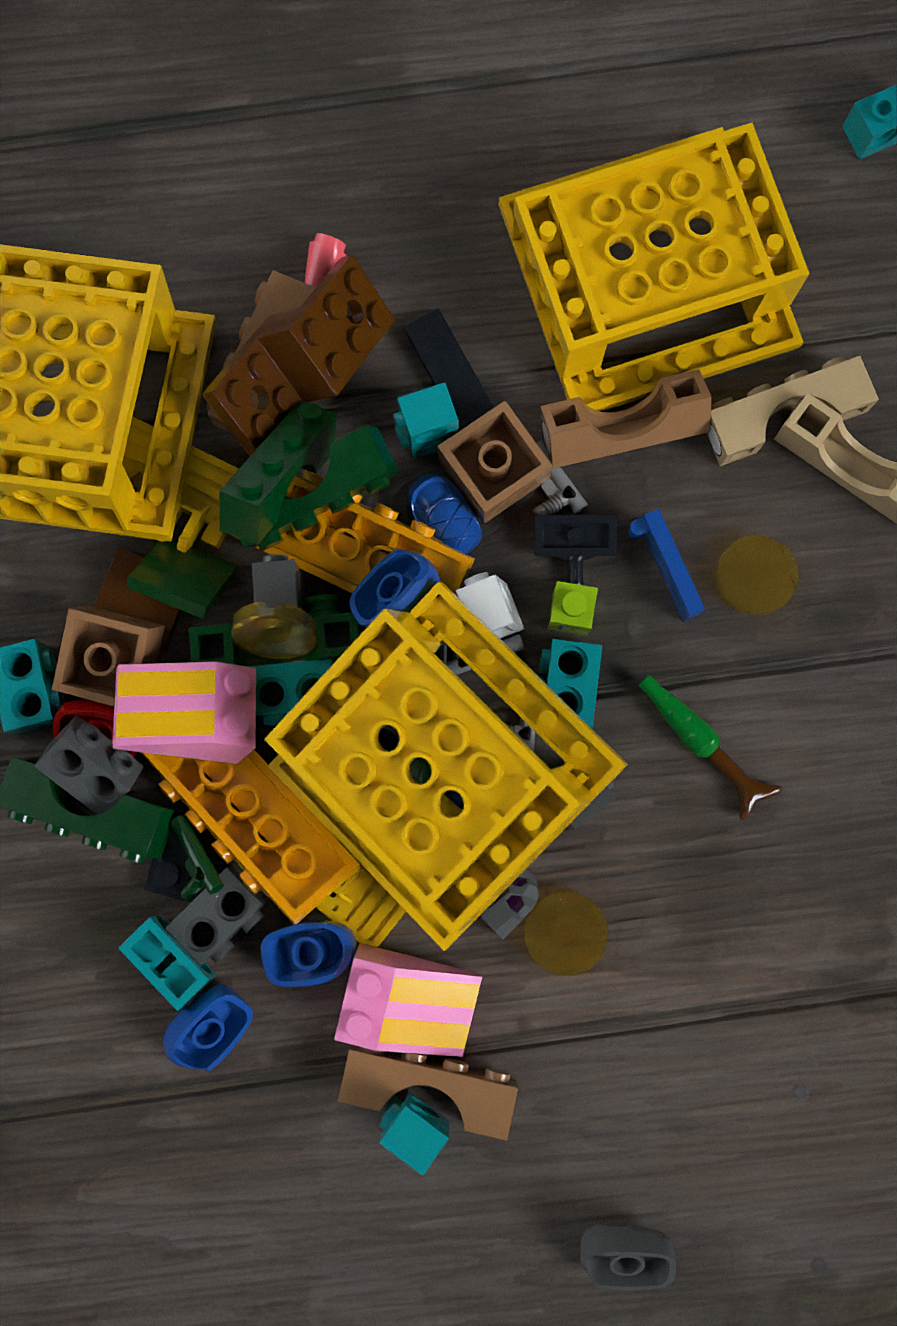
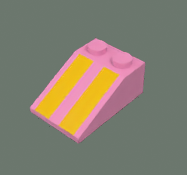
[113,662,256,764]
[334,943,483,1057]

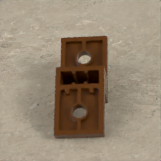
[202,254,395,456]

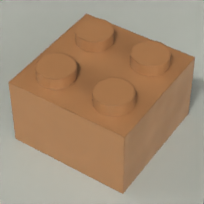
[437,401,553,524]
[52,605,165,706]

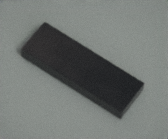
[404,308,494,431]

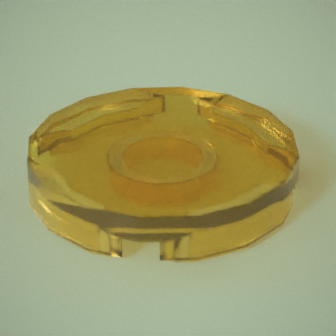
[715,534,799,616]
[231,602,317,659]
[524,891,608,976]

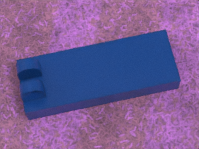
[627,508,705,622]

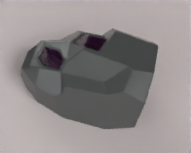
[480,870,539,939]

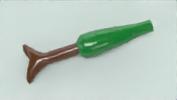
[638,674,782,820]

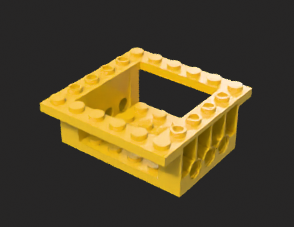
[498,122,810,412]
[0,244,217,542]
[264,581,628,951]

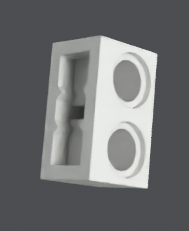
[456,572,524,639]

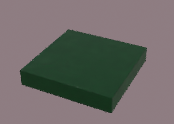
[126,539,238,618]

